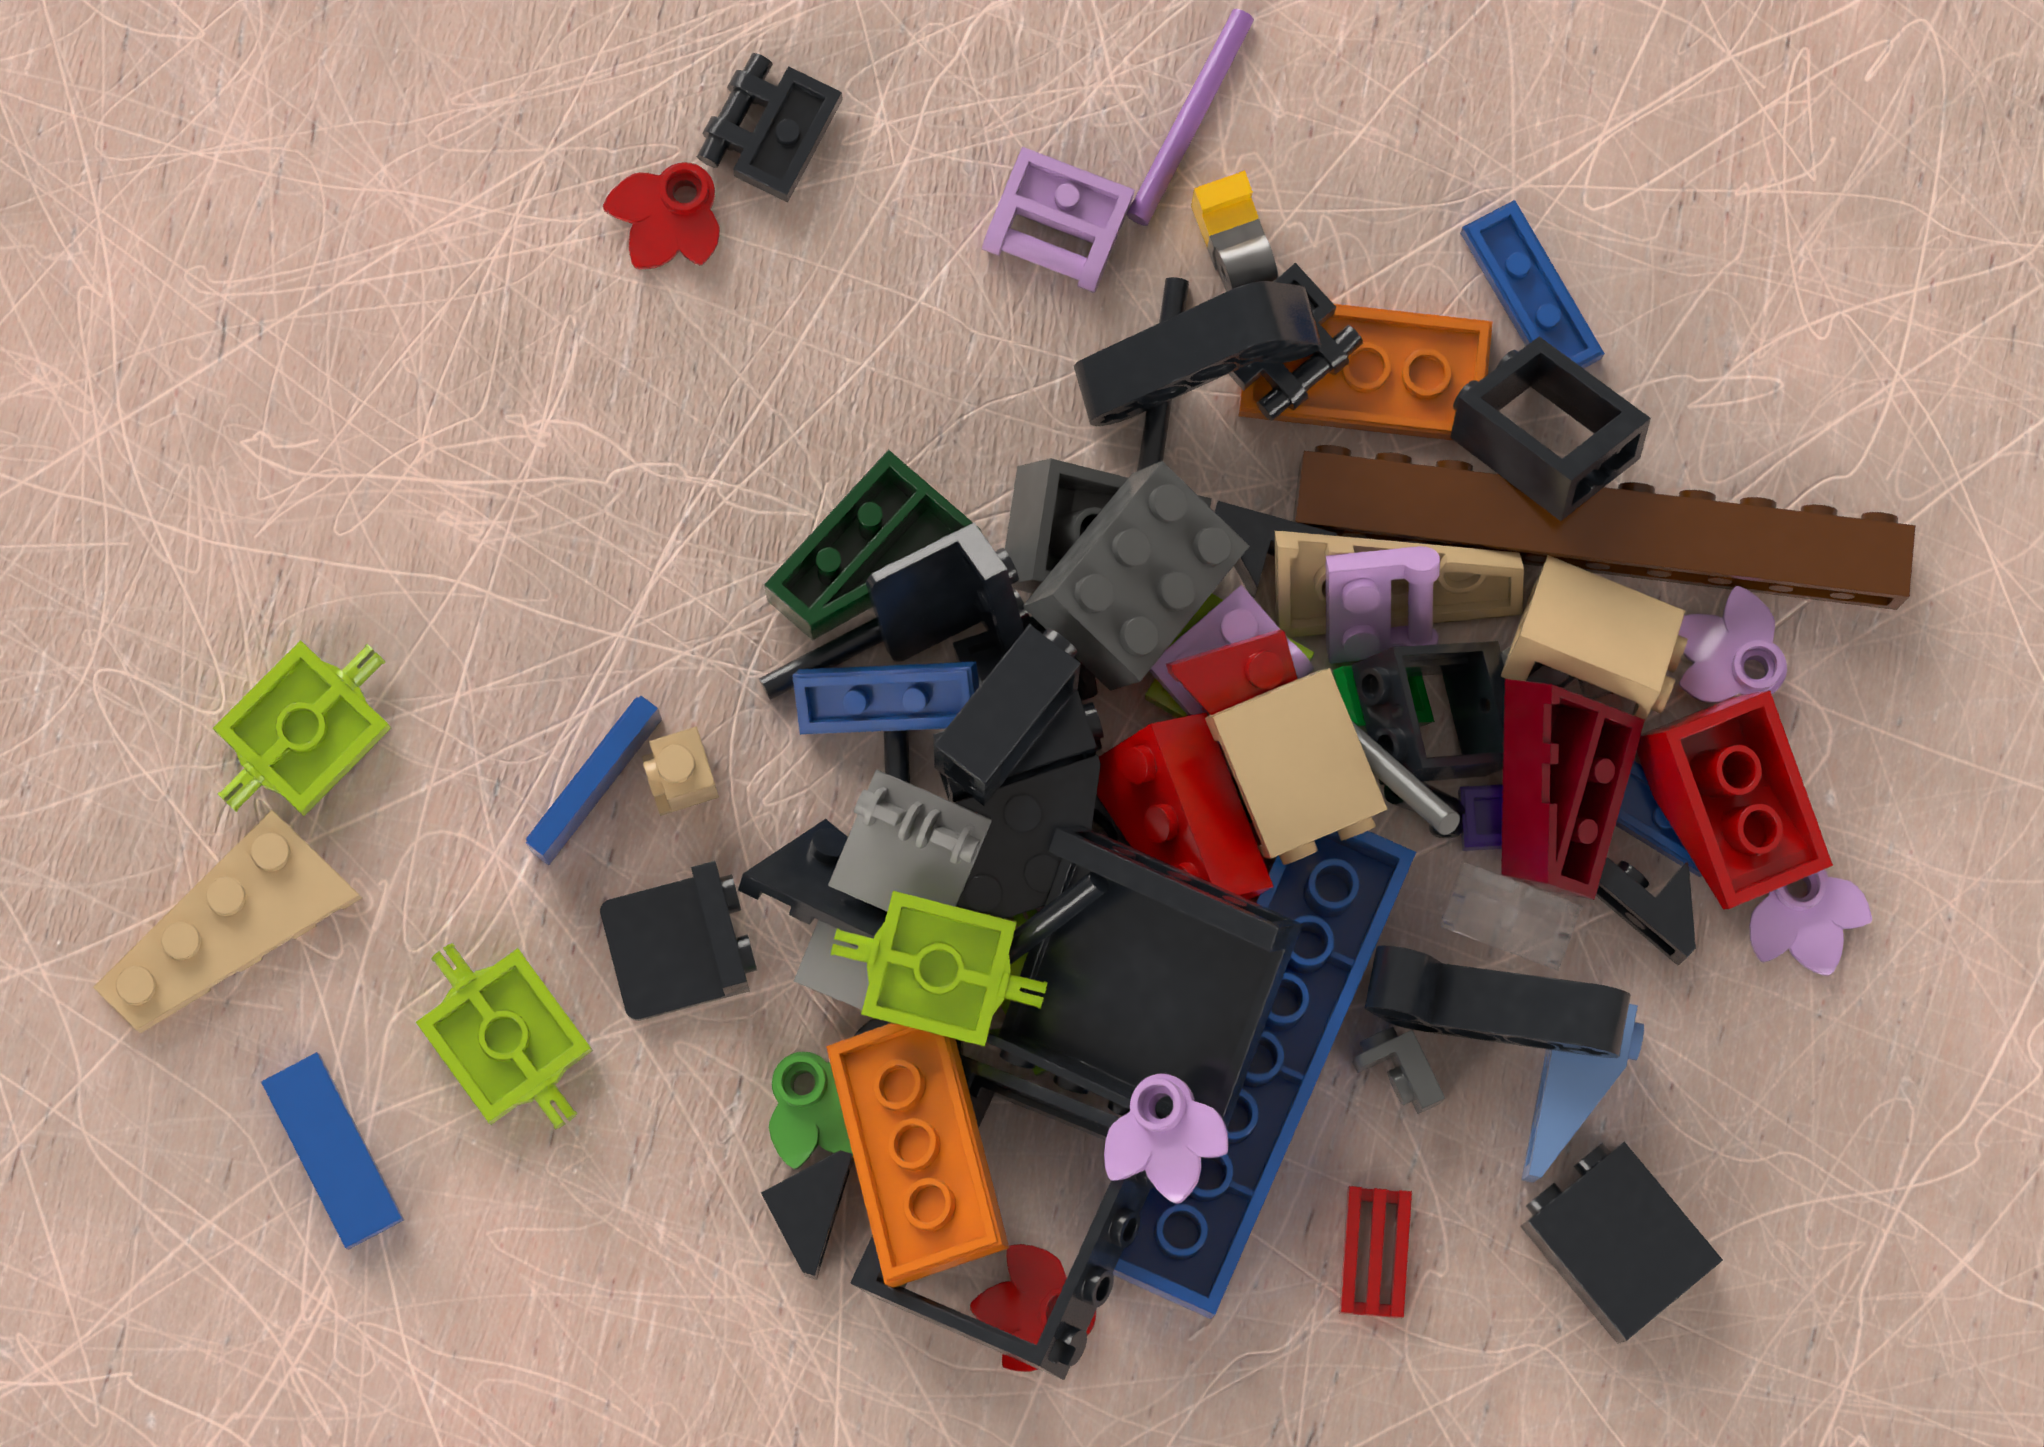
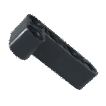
[1074,281,1322,426]
[1365,945,1631,1058]

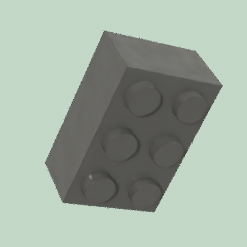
[1022,461,1249,691]

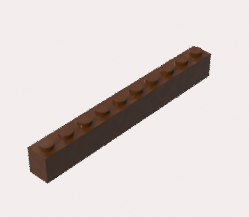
[1293,445,1916,610]

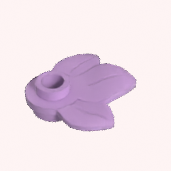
[1678,586,1787,703]
[1749,869,1872,976]
[1104,1074,1228,1204]

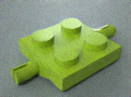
[213,640,391,816]
[830,891,1047,1046]
[416,943,593,1130]

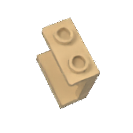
[1501,555,1688,723]
[1205,668,1388,865]

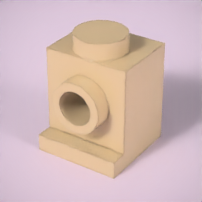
[642,726,719,816]

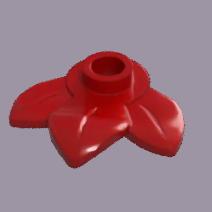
[603,162,720,269]
[970,1244,1096,1372]

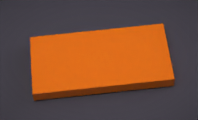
[1238,304,1493,441]
[826,1023,1009,1288]

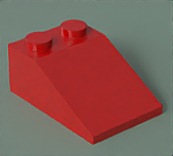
[1636,690,1833,910]

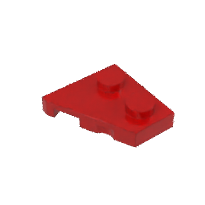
[1166,630,1298,716]

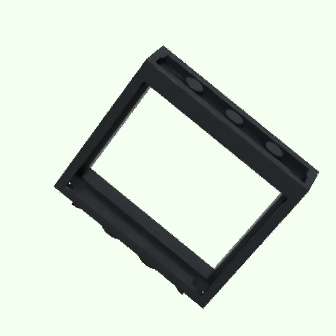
[850,1054,1155,1380]

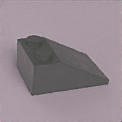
[1005,458,1212,593]

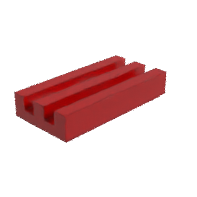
[1339,1186,1412,1319]

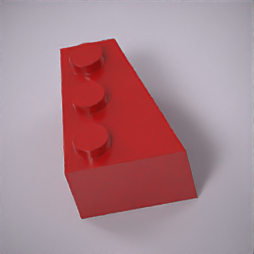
[1096,712,1273,900]

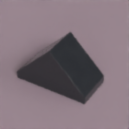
[761,1150,854,1280]

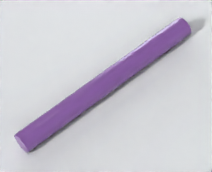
[1127,9,1254,226]

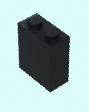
[1520,1141,1723,1344]

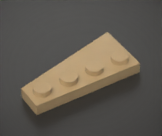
[1274,530,1524,638]

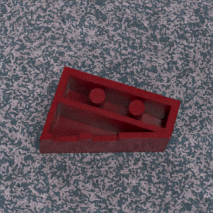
[1501,679,1645,900]

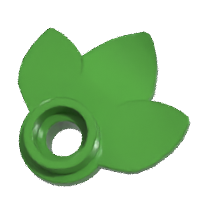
[769,1052,853,1169]

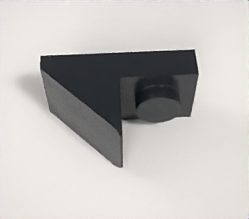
[1215,501,1337,598]
[1596,857,1696,966]

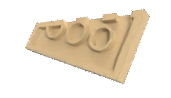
[93,810,362,1033]

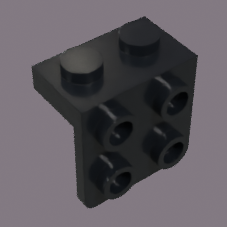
[866,522,1030,662]
[600,861,757,1021]

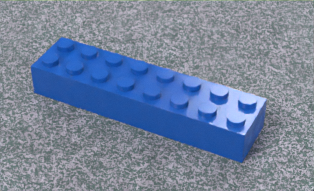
[1113,831,1416,1319]

